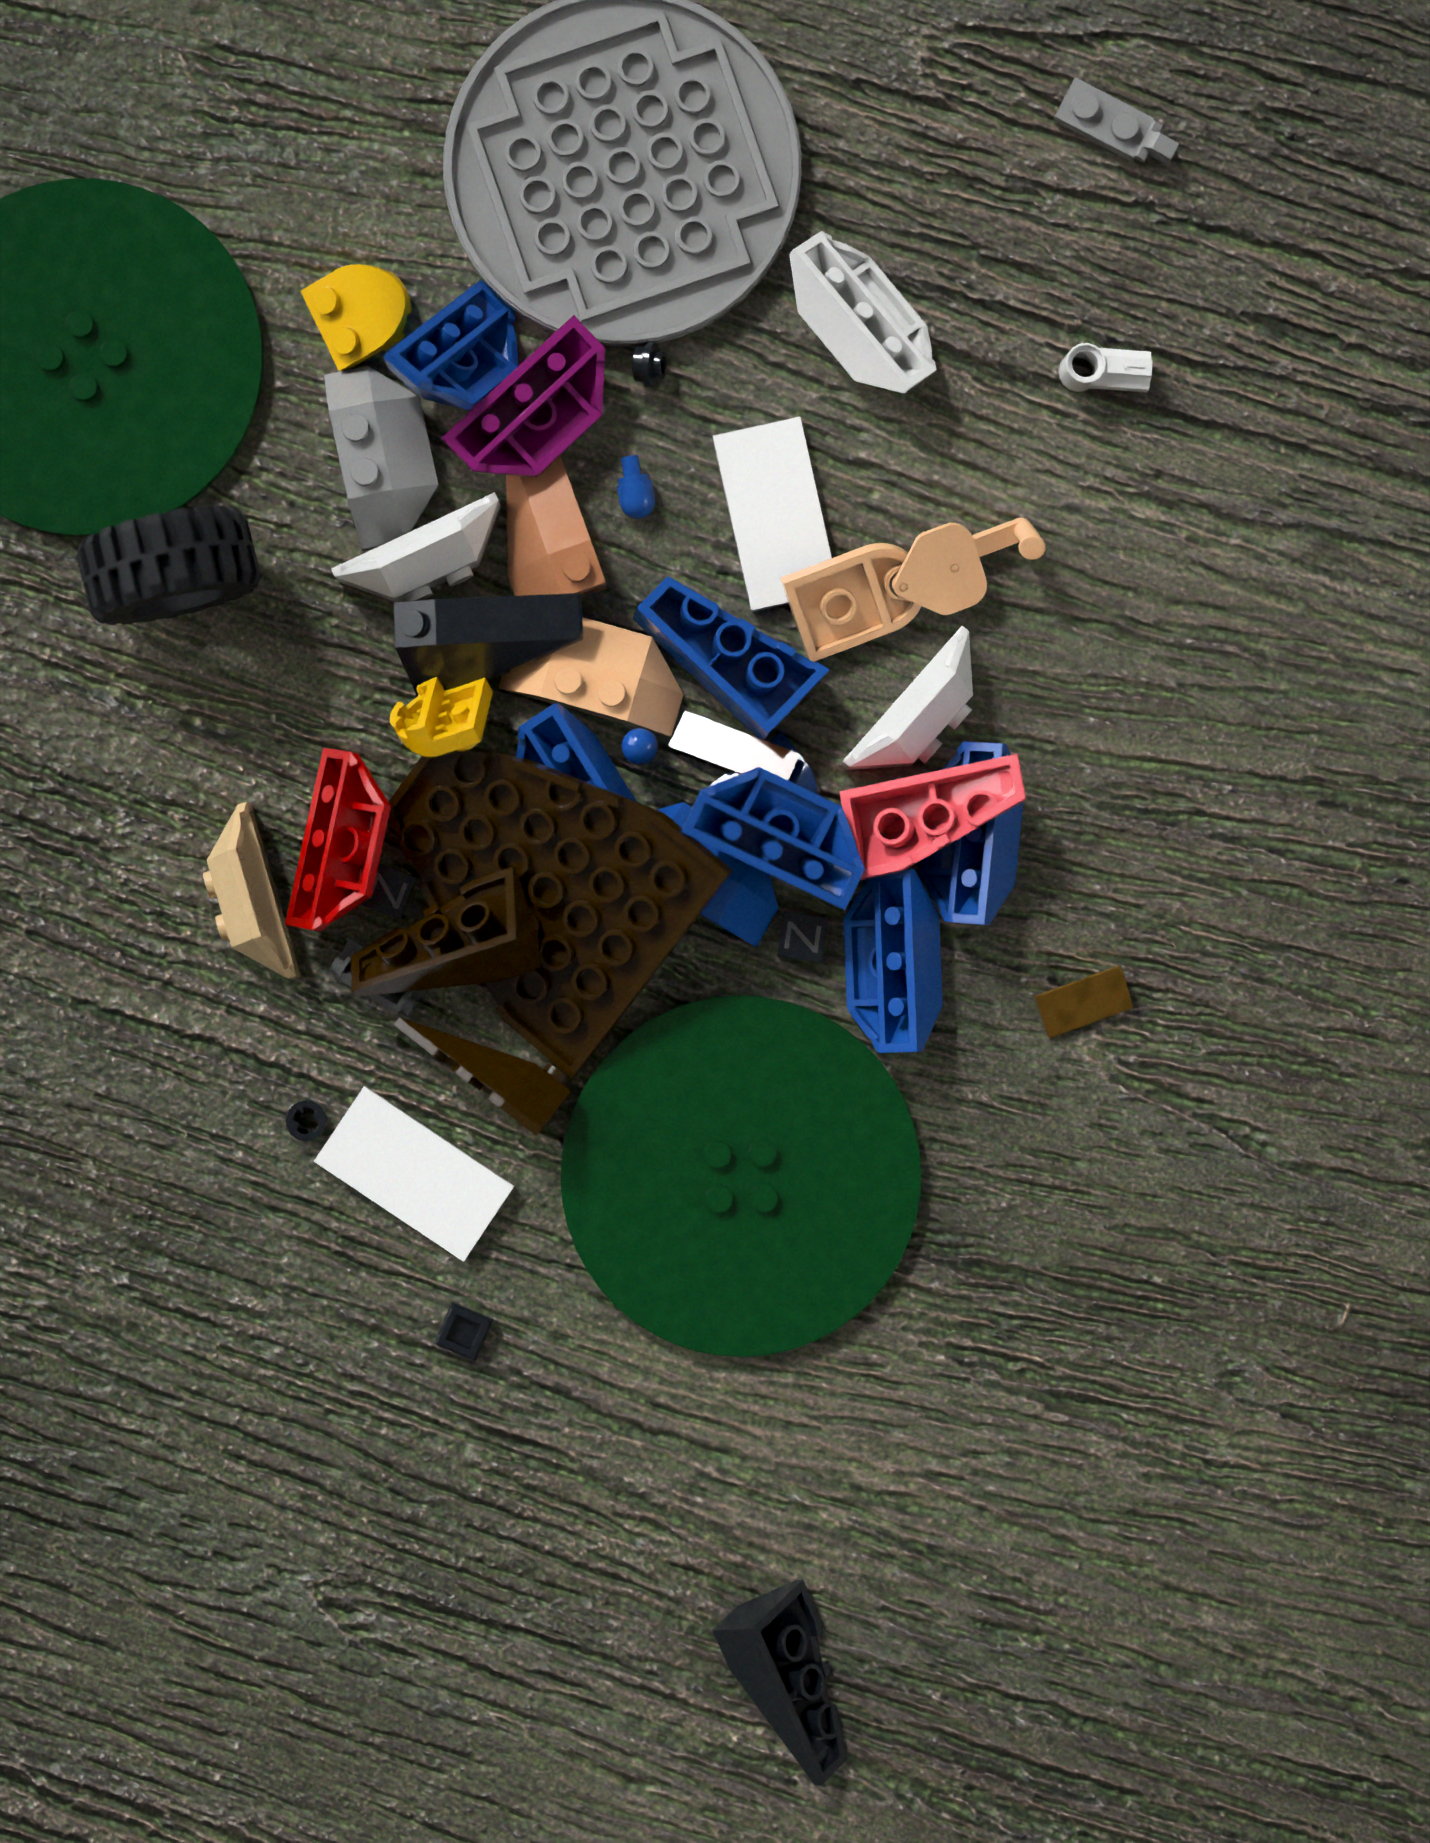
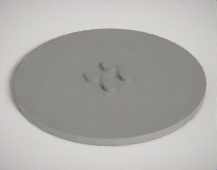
[443,0,801,346]

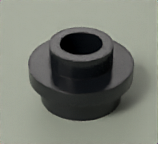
[632,342,667,388]

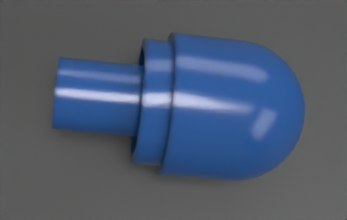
[617,455,655,519]
[622,728,658,765]

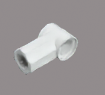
[1058,343,1153,392]

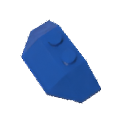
[384,280,518,411]
[516,702,637,802]
[920,741,1024,926]
[681,766,865,910]
[657,802,778,947]
[843,869,943,1053]

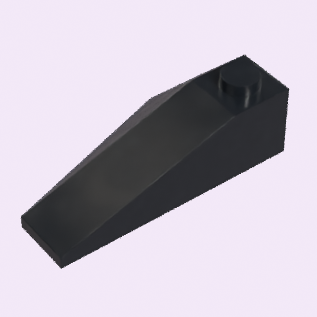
[394,593,583,696]
[712,1580,847,1786]

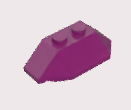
[442,315,605,477]

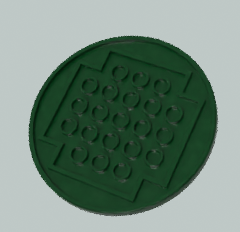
[0,178,264,537]
[560,996,921,1357]

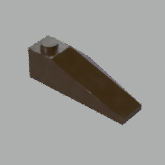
[351,867,540,997]
[394,1018,573,1136]

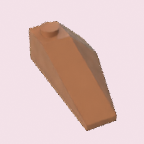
[506,456,607,597]

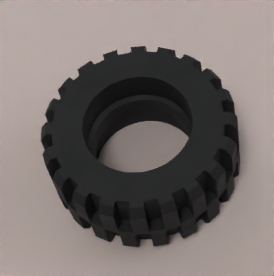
[76,505,261,625]

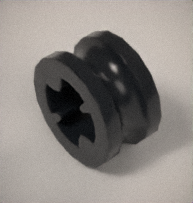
[285,1100,327,1141]

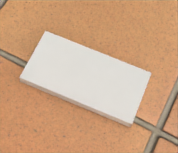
[713,417,832,612]
[314,1086,514,1262]

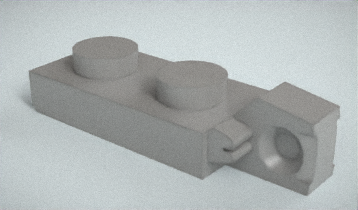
[1053,77,1179,165]

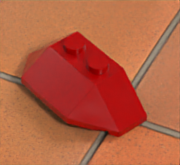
[285,748,391,932]

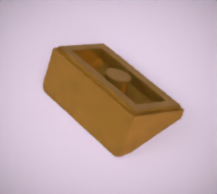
[1033,965,1133,1039]

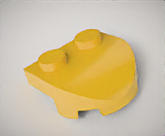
[301,264,411,371]
[390,677,493,757]

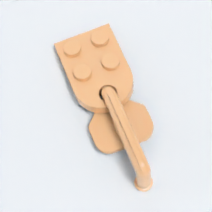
[780,518,1046,662]

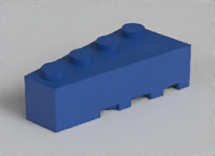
[632,576,830,740]

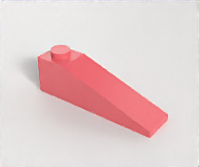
[839,754,1027,880]

